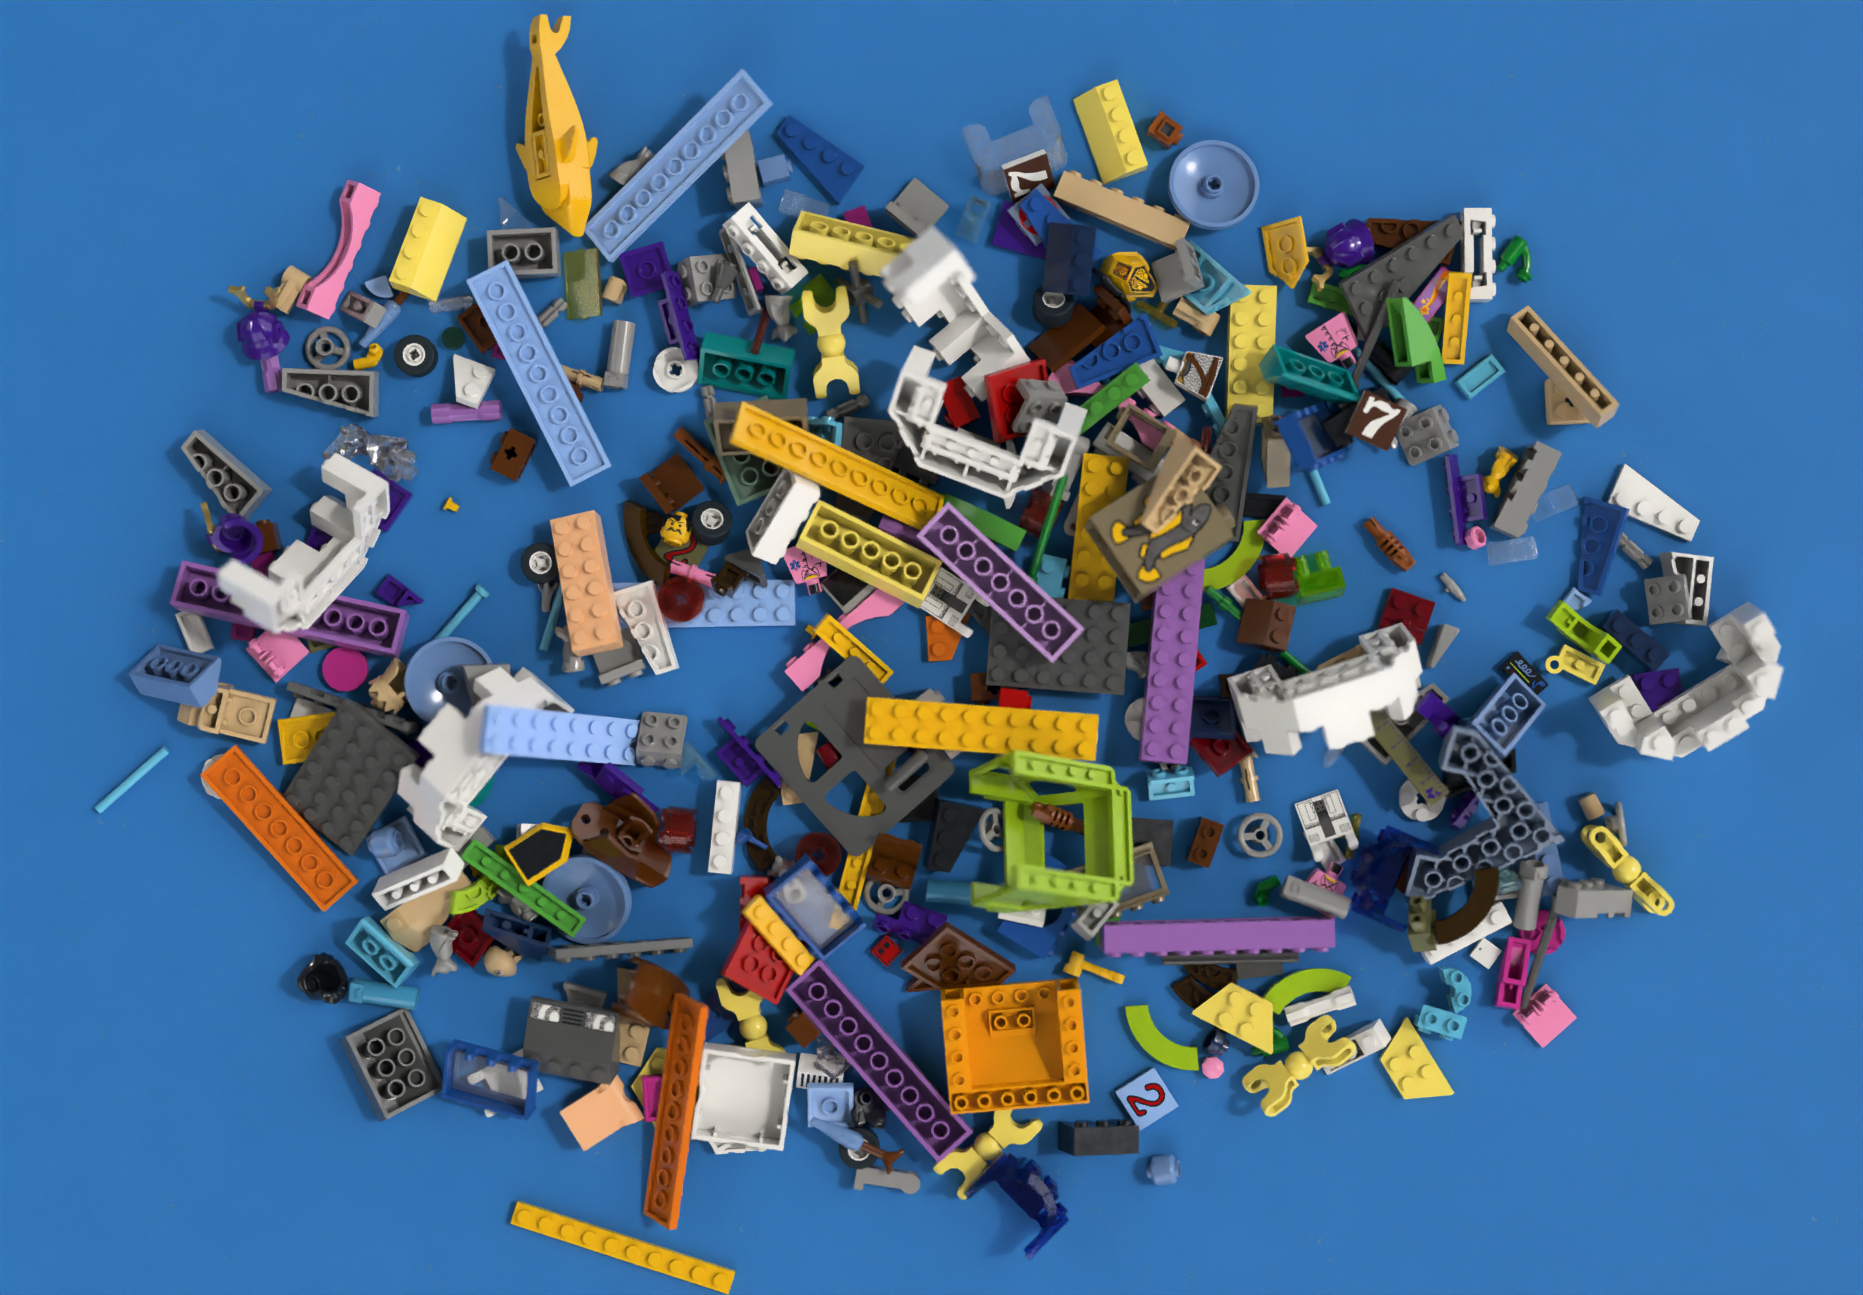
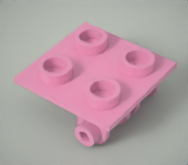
[1257,497,1317,561]
[246,630,310,683]
[1512,983,1577,1048]

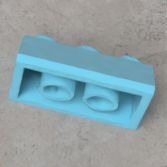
[345,916,420,989]

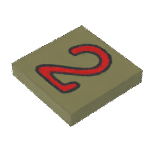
[655,534,710,567]

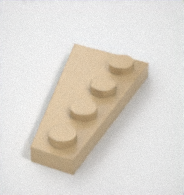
[617,966,651,1067]

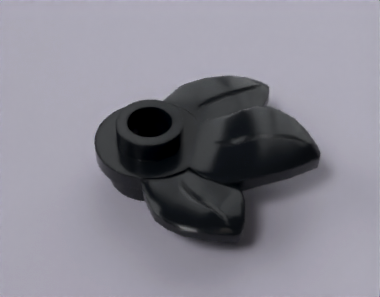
[851,1087,891,1130]

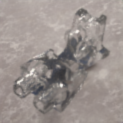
[322,423,418,482]

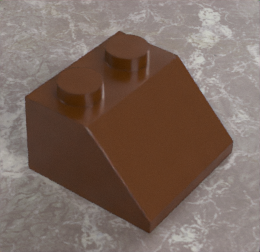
[1236,598,1296,654]

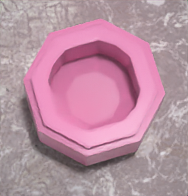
[1464,526,1486,550]
[1201,1056,1224,1079]

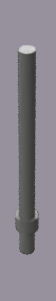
[1338,279,1402,408]
[1520,877,1570,1009]

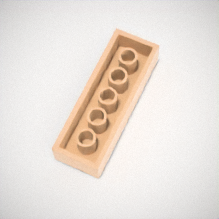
[550,510,624,657]

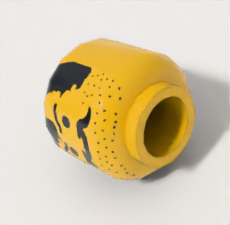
[660,511,692,547]

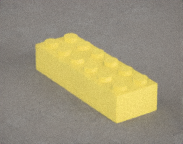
[789,210,917,277]
[1224,285,1277,426]
[795,500,942,609]

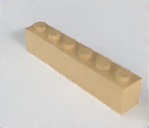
[1053,170,1190,251]
[1506,305,1619,429]

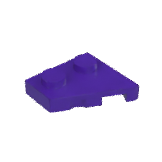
[1447,789,1480,831]

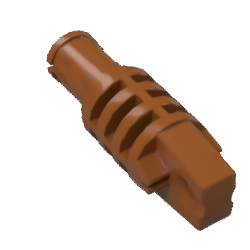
[1363,516,1416,573]
[1030,801,1084,836]

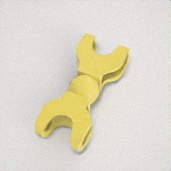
[802,286,860,399]
[1579,824,1674,916]
[716,978,786,1052]
[1242,1015,1356,1117]
[933,1109,1044,1200]

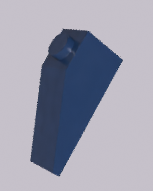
[481,908,552,961]

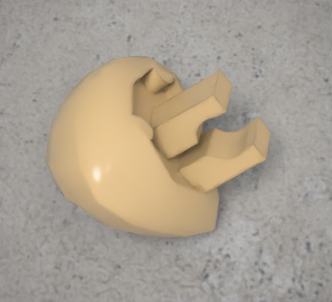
[483,945,523,977]

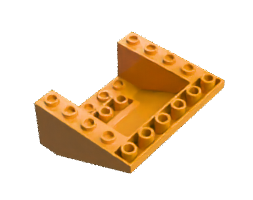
[941,977,1089,1114]

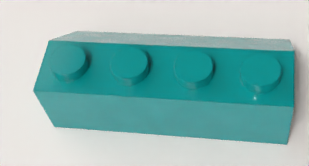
[697,332,796,400]
[1259,344,1360,404]

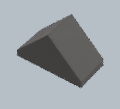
[724,549,768,588]

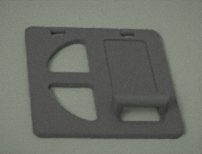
[755,656,954,856]

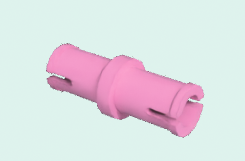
[670,559,717,588]

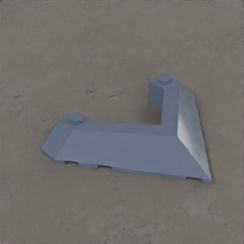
[1404,725,1565,900]

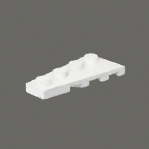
[1607,464,1700,542]
[613,580,679,675]

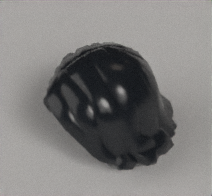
[297,952,348,1004]

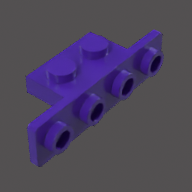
[657,271,700,361]
[1443,454,1487,546]
[1415,691,1461,739]
[716,716,782,789]
[577,761,659,814]
[872,901,948,944]

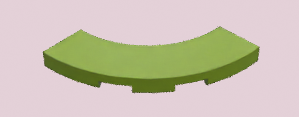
[1202,519,1267,592]
[449,844,515,915]
[1262,968,1352,1015]
[1125,1004,1199,1070]

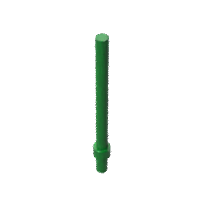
[1026,474,1068,583]
[1205,585,1312,675]

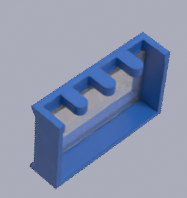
[1274,401,1349,473]
[763,853,866,961]
[442,1039,540,1120]

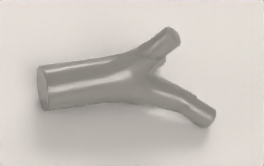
[537,582,559,612]

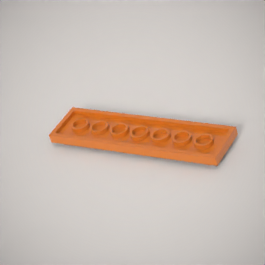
[200,744,359,912]

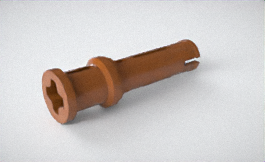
[673,427,727,485]

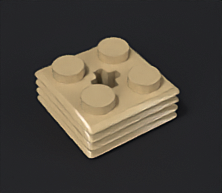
[1544,378,1590,425]

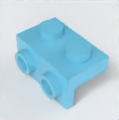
[809,416,843,447]
[1036,554,1071,598]
[1146,766,1195,801]
[1412,1004,1467,1041]

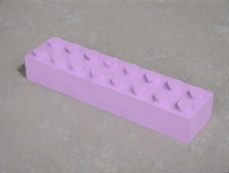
[917,502,1084,664]

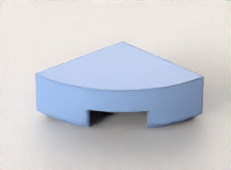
[364,275,395,299]
[1563,587,1592,610]

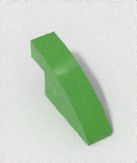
[1386,297,1446,383]
[943,493,1027,552]

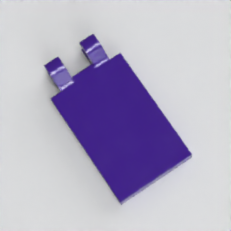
[992,200,1070,260]

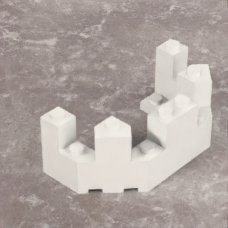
[879,226,1030,402]
[888,345,1087,499]
[217,453,390,634]
[1588,601,1783,760]
[1227,622,1423,756]
[397,667,575,852]

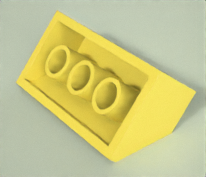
[1073,79,1148,185]
[389,197,467,302]

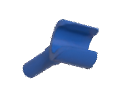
[735,828,768,850]

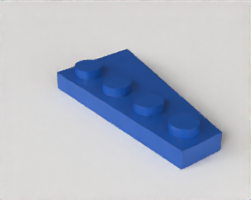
[776,115,864,205]
[1019,189,1101,261]
[1068,312,1163,390]
[1577,496,1630,597]

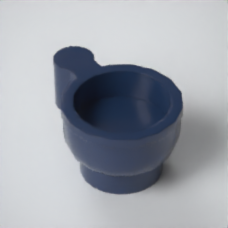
[1202,1026,1230,1056]

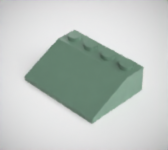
[703,395,784,506]

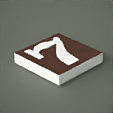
[1001,149,1055,203]
[1345,390,1408,452]

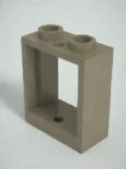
[1104,403,1177,474]
[1261,415,1291,488]

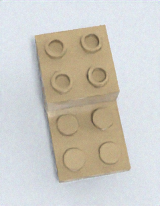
[177,681,277,744]

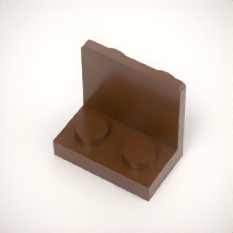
[1090,283,1134,348]
[639,453,705,515]
[866,833,923,890]

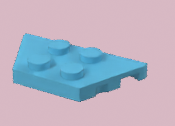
[1184,240,1251,315]

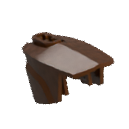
[570,793,672,888]
[611,957,690,1030]

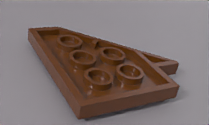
[901,921,1016,992]

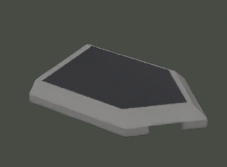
[820,568,876,615]

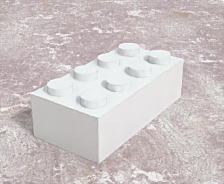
[745,468,820,565]

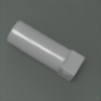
[603,320,636,390]
[1513,859,1549,931]
[1280,875,1351,920]

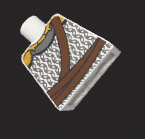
[1165,351,1223,402]

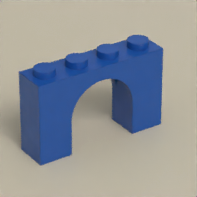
[996,852,1077,960]

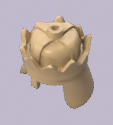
[368,658,408,715]

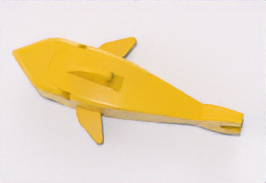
[516,14,598,237]

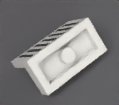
[796,1053,846,1089]

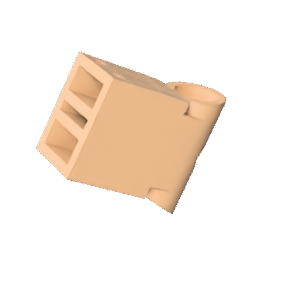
[560,1074,645,1151]

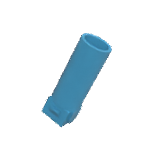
[926,879,971,906]
[348,977,420,1010]

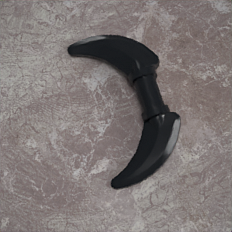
[1091,267,1132,315]

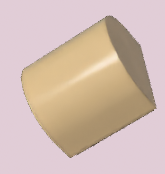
[601,276,628,305]
[1577,791,1605,821]

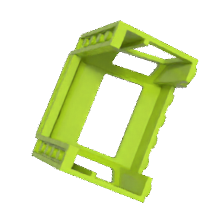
[969,750,1134,913]

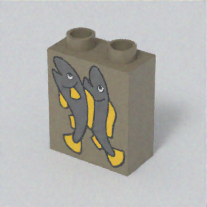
[1084,473,1236,604]

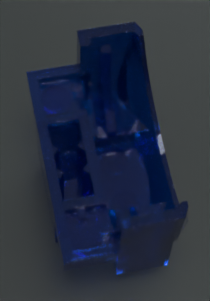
[1350,825,1441,933]
[964,1151,1069,1260]

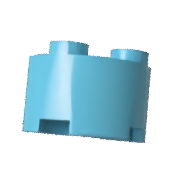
[1438,966,1472,1014]

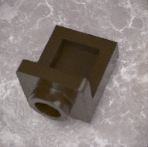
[711,562,746,598]

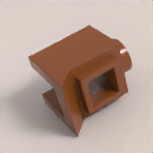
[1146,110,1184,150]

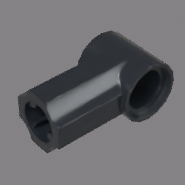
[1369,340,1413,386]

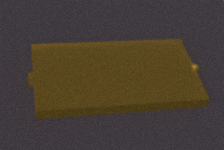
[564,248,603,320]

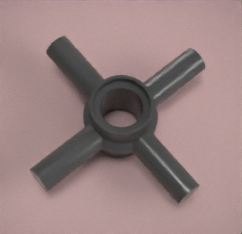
[834,261,883,324]

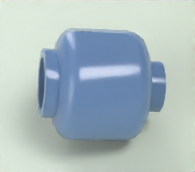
[367,827,404,859]
[1146,1155,1181,1185]

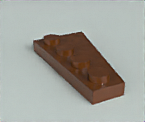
[1365,218,1462,266]

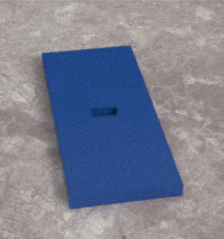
[700,981,748,1045]

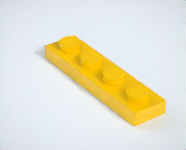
[1441,271,1472,365]
[812,613,894,684]
[741,895,815,976]

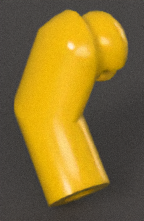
[353,343,383,370]

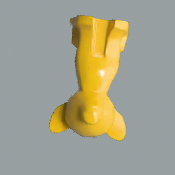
[1482,446,1519,498]

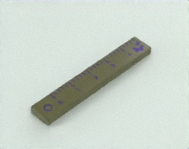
[1369,709,1449,806]

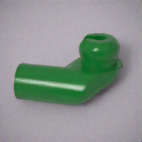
[1254,875,1281,907]

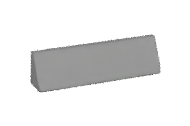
[719,227,764,316]

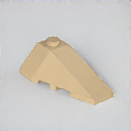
[1140,437,1222,534]
[380,870,471,953]

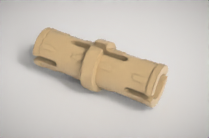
[561,365,604,392]
[1239,755,1261,803]

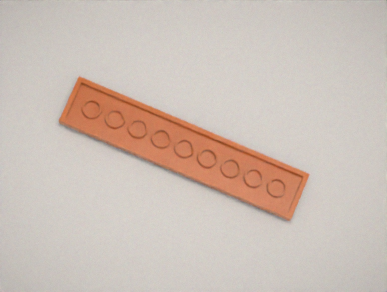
[643,993,709,1230]

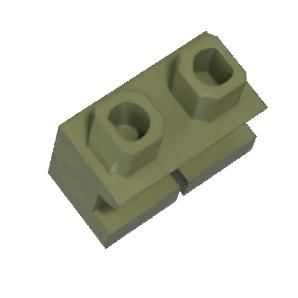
[1407,896,1438,952]

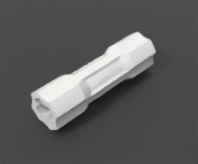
[1284,985,1356,1026]

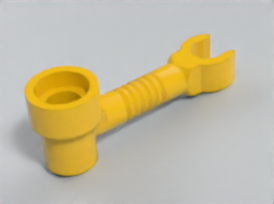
[1062,951,1125,984]

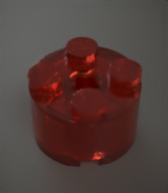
[1018,488,1065,539]
[1257,552,1299,600]
[658,576,706,623]
[658,806,698,855]
[795,831,842,878]

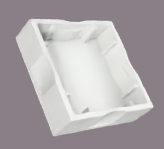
[691,1042,796,1151]

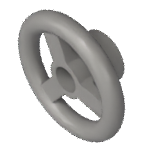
[305,326,351,370]
[1605,801,1628,847]
[978,807,1004,853]
[1237,812,1283,858]
[864,879,910,915]

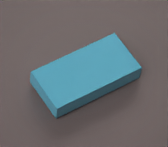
[1454,354,1506,400]

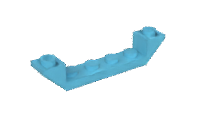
[1154,345,1226,456]

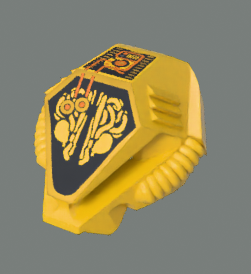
[1099,252,1158,302]

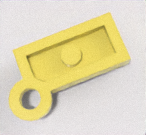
[1545,644,1606,685]

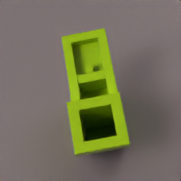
[1545,600,1623,665]

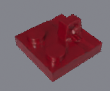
[1377,588,1436,646]
[1189,730,1254,778]
[447,910,495,967]

